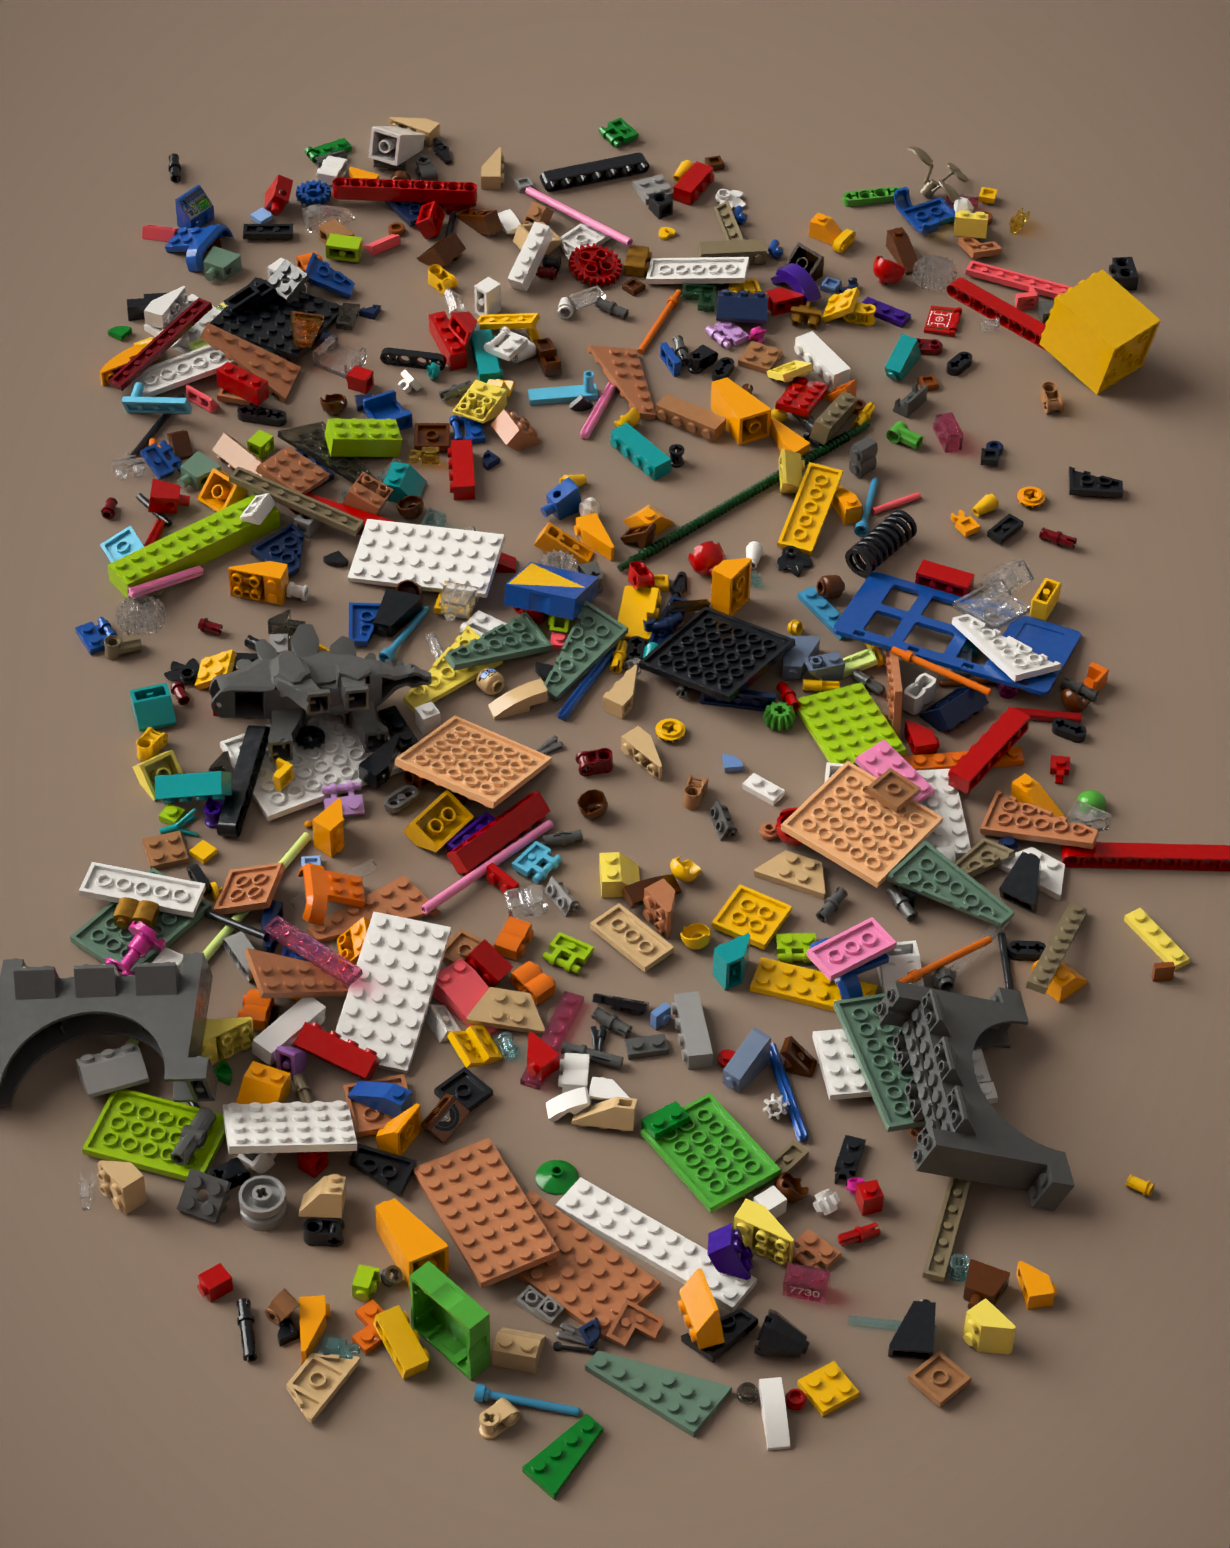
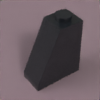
[373,589,423,637]
[999,851,1041,914]
[888,1299,936,1360]

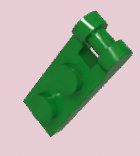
[305,138,352,163]

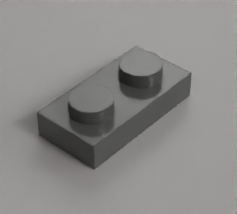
[624,1034,669,1060]

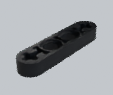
[380,347,447,371]

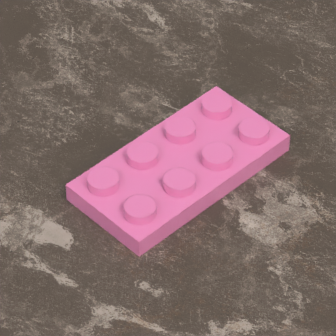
[855,739,935,803]
[807,917,897,981]

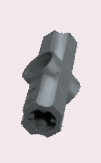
[170,1107,217,1166]

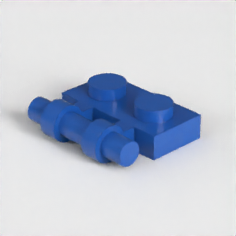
[140,440,182,480]
[75,617,118,655]

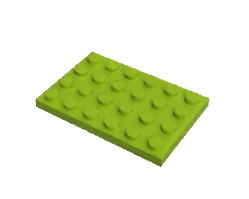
[796,683,906,767]
[82,1089,226,1181]

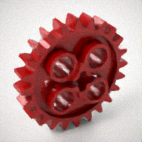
[568,243,622,287]

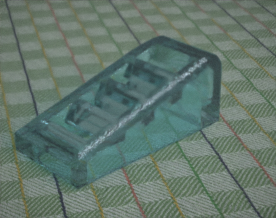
[420,508,447,527]

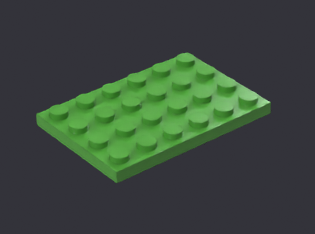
[640,1093,781,1213]

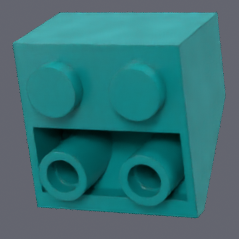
[129,683,177,732]
[713,933,750,991]

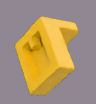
[487,379,514,398]
[273,758,294,792]

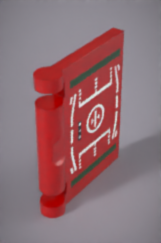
[924,305,962,337]

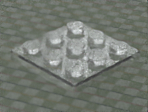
[952,583,1030,630]

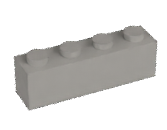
[671,991,713,1070]

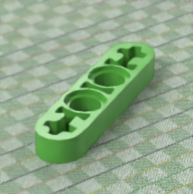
[842,187,901,207]

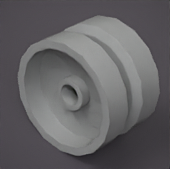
[238,1175,287,1231]

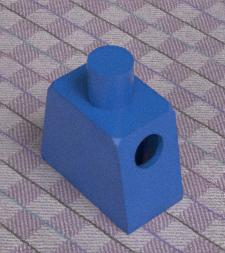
[541,477,581,520]

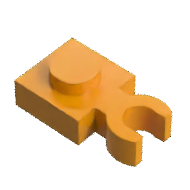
[950,510,980,537]

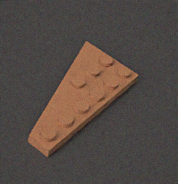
[587,345,656,420]
[980,790,1099,849]

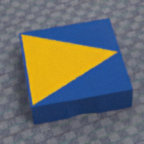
[504,562,599,620]

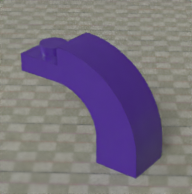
[771,263,822,305]

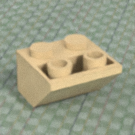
[97,1160,147,1215]

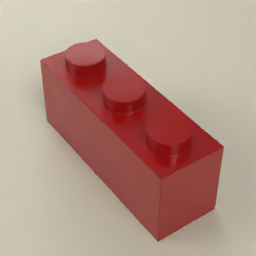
[673,161,715,206]
[216,361,269,406]
[915,559,975,598]

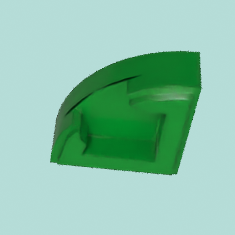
[108,326,132,341]
[214,1060,232,1086]

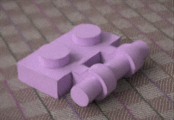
[705,321,749,349]
[322,781,365,817]

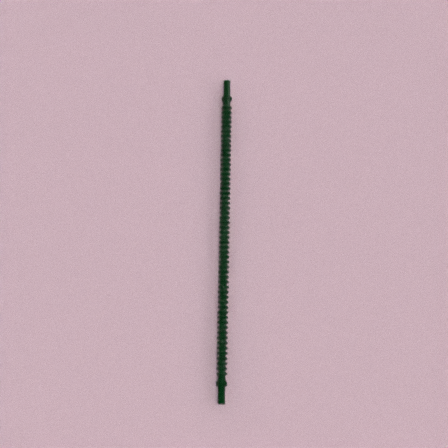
[617,421,870,572]

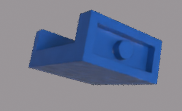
[363,390,412,431]

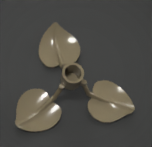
[907,146,969,204]

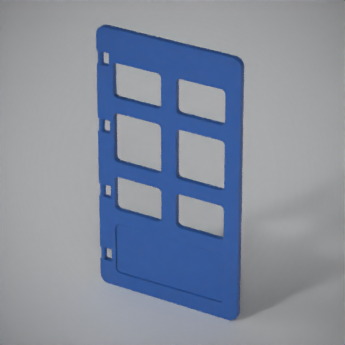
[833,572,1081,696]

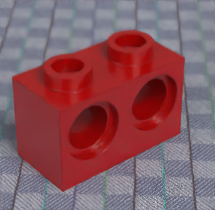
[415,200,445,239]

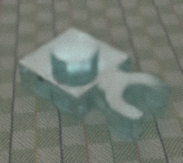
[318,1334,360,1359]

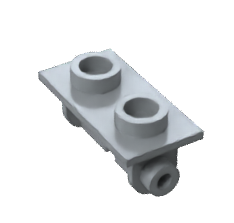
[544,876,580,917]

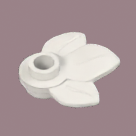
[715,189,746,209]

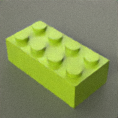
[325,418,402,457]

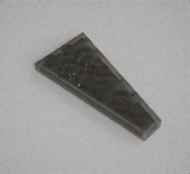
[277,421,377,484]

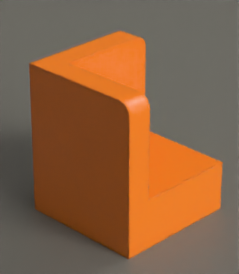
[1082,662,1109,691]

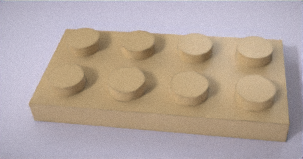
[590,903,674,973]

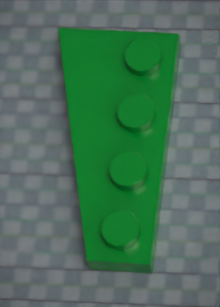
[522,1414,603,1499]

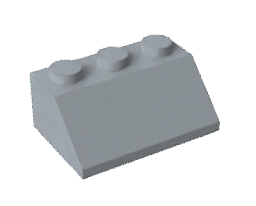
[76,1043,150,1098]

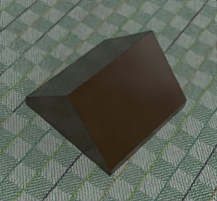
[784,242,824,281]

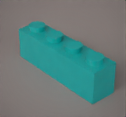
[471,329,503,383]
[610,423,671,481]
[155,771,232,803]

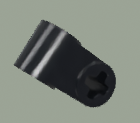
[688,344,718,374]
[209,1158,250,1190]
[303,1218,345,1247]

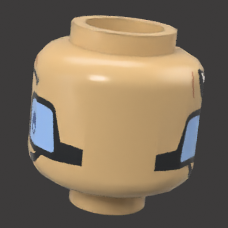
[476,667,504,695]

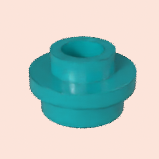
[427,362,440,380]

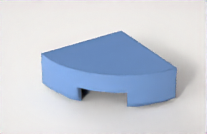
[722,754,744,772]

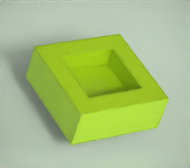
[158,803,186,825]

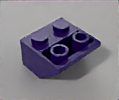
[707,1223,753,1280]

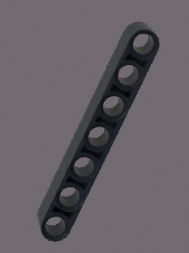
[540,152,650,192]
[217,725,270,837]

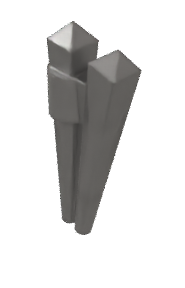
[536,736,563,755]
[556,1323,598,1347]

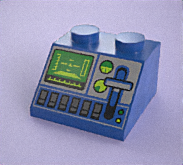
[175,185,215,228]

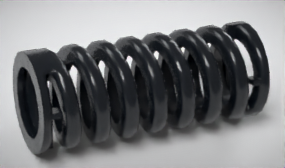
[845,510,917,577]

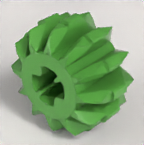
[763,701,796,732]

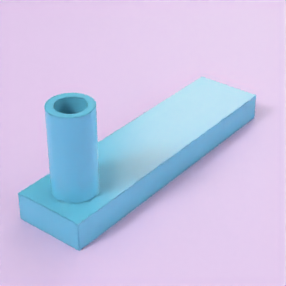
[528,371,598,406]
[121,382,192,414]

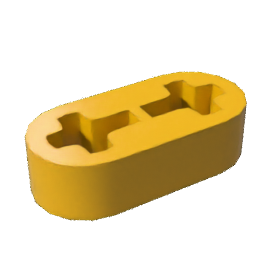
[832,229,856,253]

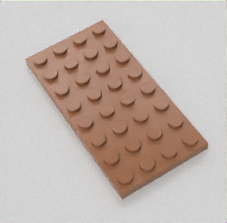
[413,1138,560,1289]
[513,1190,661,1341]

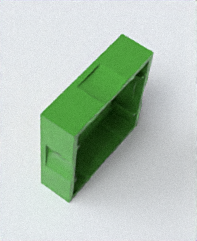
[409,1261,490,1381]

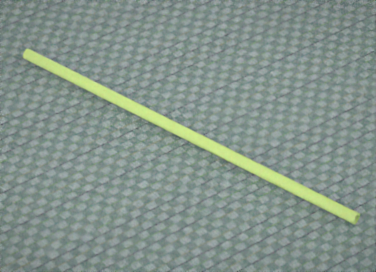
[125,832,311,1045]

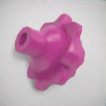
[748,326,767,344]

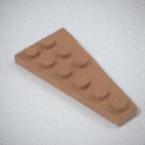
[200,322,301,403]
[885,649,903,739]
[306,875,439,945]
[245,948,354,998]

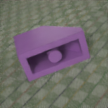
[275,1045,307,1081]

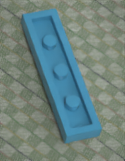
[797,586,846,641]

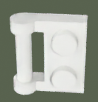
[483,327,528,361]
[459,610,507,637]

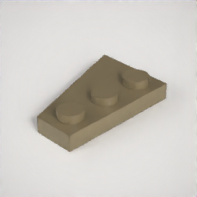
[954,838,1015,877]

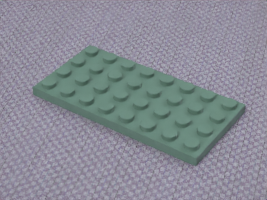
[833,993,926,1132]

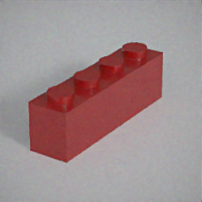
[428,311,467,371]
[448,440,475,500]
[294,1022,381,1081]

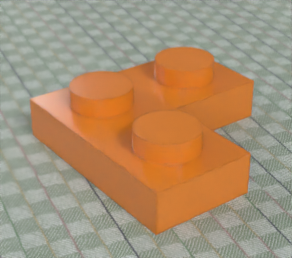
[352,1299,384,1355]

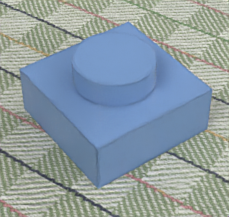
[650,1002,671,1030]

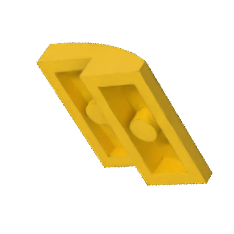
[447,1025,503,1068]

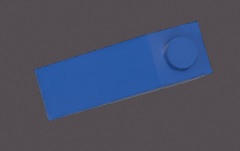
[348,1081,412,1118]

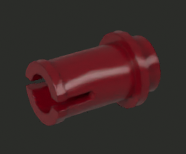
[536,266,558,280]
[101,497,118,519]
[198,618,223,636]
[171,681,190,705]

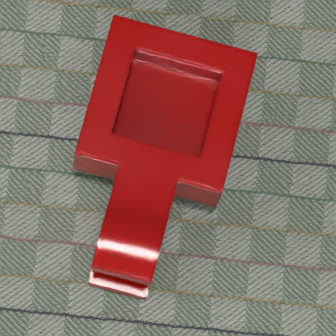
[1050,755,1070,784]

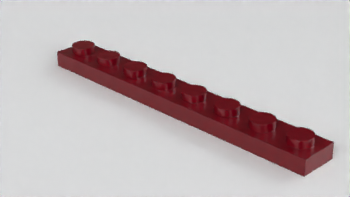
[109,298,213,391]

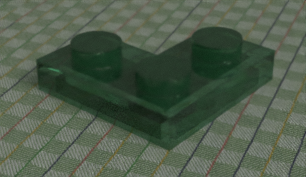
[682,283,717,312]

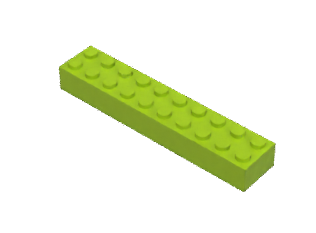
[108,493,280,601]

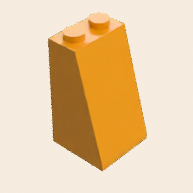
[710,377,771,445]
[375,1198,449,1288]

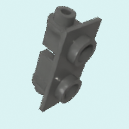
[709,800,737,841]

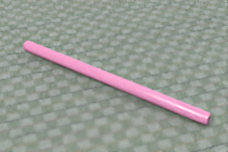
[525,187,633,246]
[421,819,554,914]

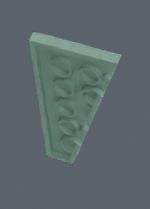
[585,1351,732,1437]

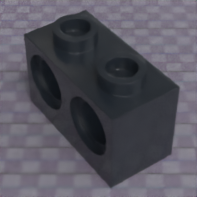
[1109,257,1139,291]

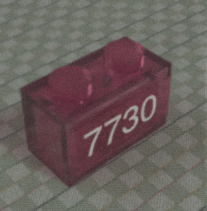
[782,1263,831,1304]

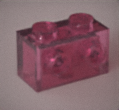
[933,412,963,453]

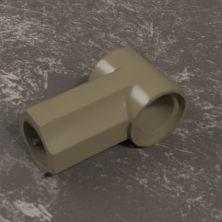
[104,635,142,660]

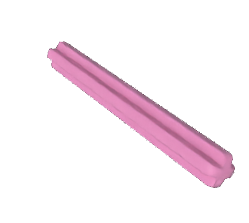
[580,382,617,439]
[128,565,204,598]

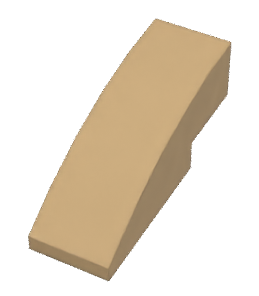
[488,679,548,720]

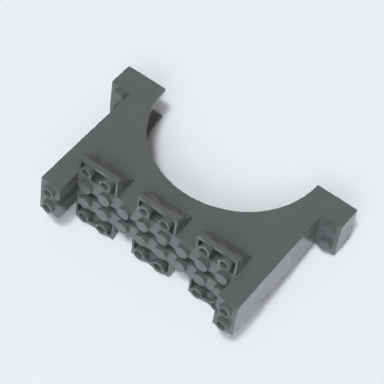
[0,952,218,1107]
[876,981,1075,1211]

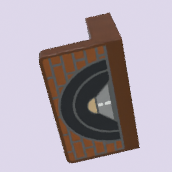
[421,1094,470,1143]

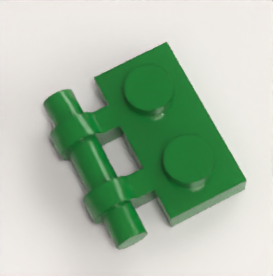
[598,118,639,148]

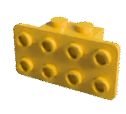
[618,586,662,641]

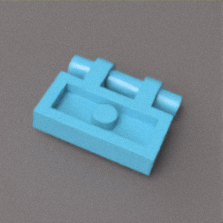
[512,841,562,884]

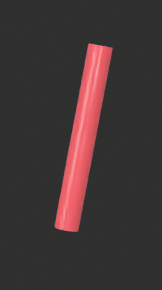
[872,492,921,515]

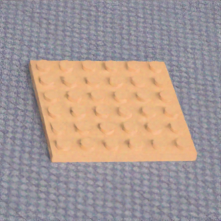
[394,715,552,809]
[780,761,943,888]

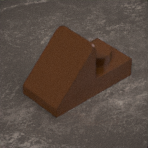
[167,430,193,460]
[620,522,656,550]
[780,1036,817,1078]

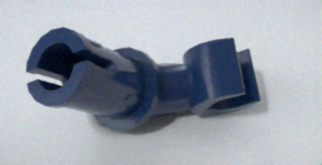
[643,612,684,632]

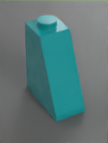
[884,334,921,381]

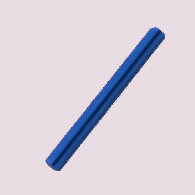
[558,647,616,721]
[769,1043,809,1142]

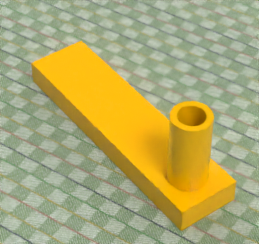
[477,313,541,342]

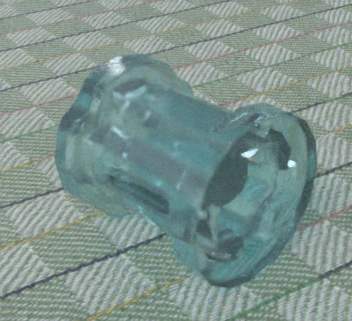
[495,1032,519,1059]
[948,1253,969,1282]

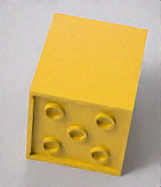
[1039,269,1161,395]

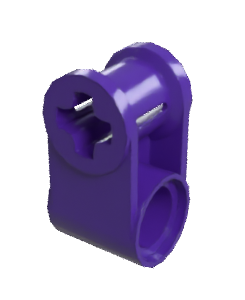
[204,796,226,828]

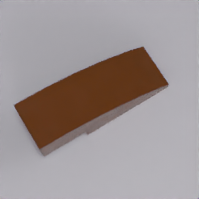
[533,338,562,377]
[622,874,682,909]

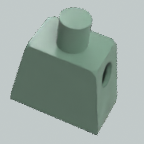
[204,246,242,281]
[178,451,221,490]

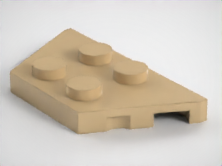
[754,850,825,899]
[466,987,545,1035]
[286,1353,360,1424]

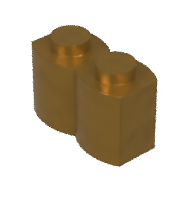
[624,245,652,277]
[113,897,160,930]

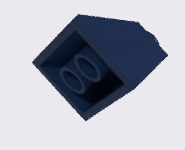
[716,289,769,323]
[919,686,989,732]

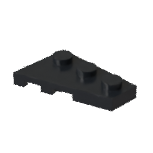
[1069,466,1123,498]
[349,1143,417,1197]
[681,1308,759,1363]

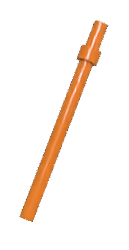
[637,289,682,354]
[891,646,992,696]
[897,936,992,984]

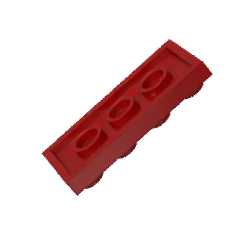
[775,377,829,417]

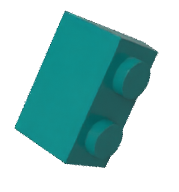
[383,461,427,503]

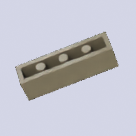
[698,239,767,265]
[809,391,858,445]

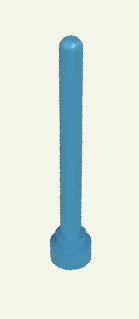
[854,477,879,537]
[378,606,430,663]
[474,1383,581,1416]

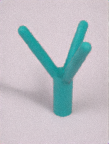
[160,808,199,837]

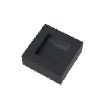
[980,448,999,466]

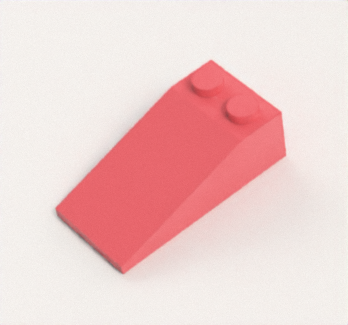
[432,958,500,1036]

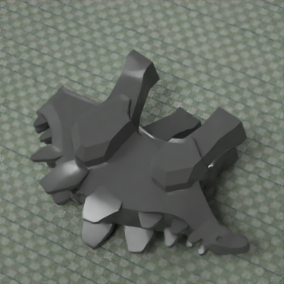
[209,624,431,763]

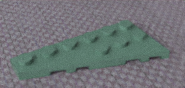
[544,600,628,702]
[445,611,552,671]
[886,840,1015,928]

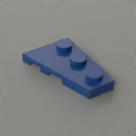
[305,252,355,299]
[349,602,381,647]

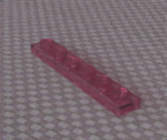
[263,916,363,987]
[520,991,584,1090]

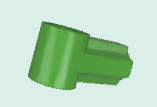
[886,421,924,450]

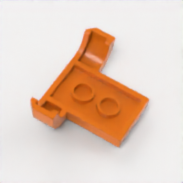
[297,863,366,925]

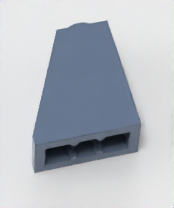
[782,635,820,680]
[723,1028,771,1093]

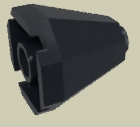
[754,1309,810,1358]

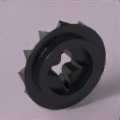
[295,726,325,751]

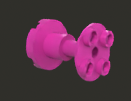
[105,921,166,976]

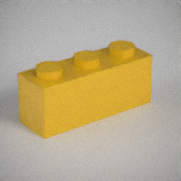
[373,1305,430,1380]

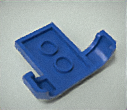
[894,187,955,235]
[165,224,233,272]
[809,938,889,1000]

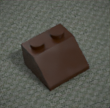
[417,233,466,269]

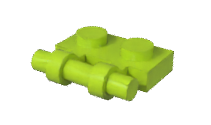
[542,932,594,974]
[776,933,817,963]

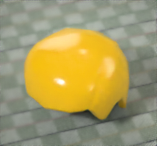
[614,407,640,428]
[670,857,702,883]
[680,923,711,950]

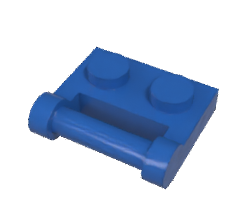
[449,415,485,444]

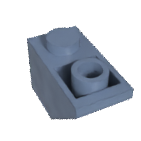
[804,651,845,681]

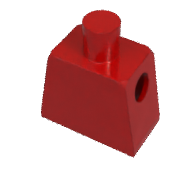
[264,174,293,216]
[148,479,190,514]

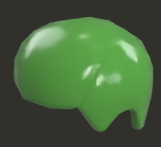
[1077,790,1106,818]

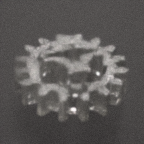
[538,549,577,572]

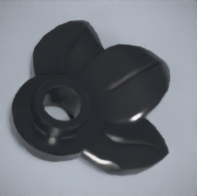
[777,546,813,577]
[164,658,200,685]

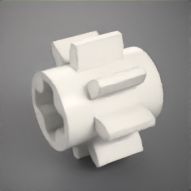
[763,1093,789,1120]
[812,1189,841,1215]

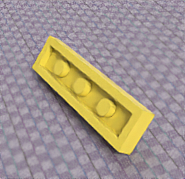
[1124,908,1190,970]

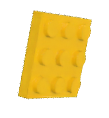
[711,884,792,950]

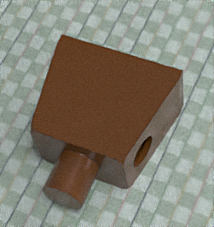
[963,1259,1010,1309]

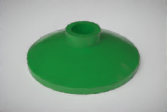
[536,1160,578,1195]

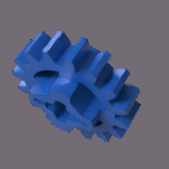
[296,180,331,207]

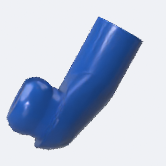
[733,206,747,224]
[768,239,783,258]

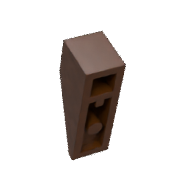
[456,209,502,236]
[886,227,921,275]

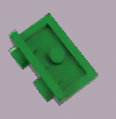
[641,1101,690,1140]

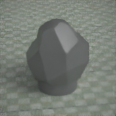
[931,966,955,992]

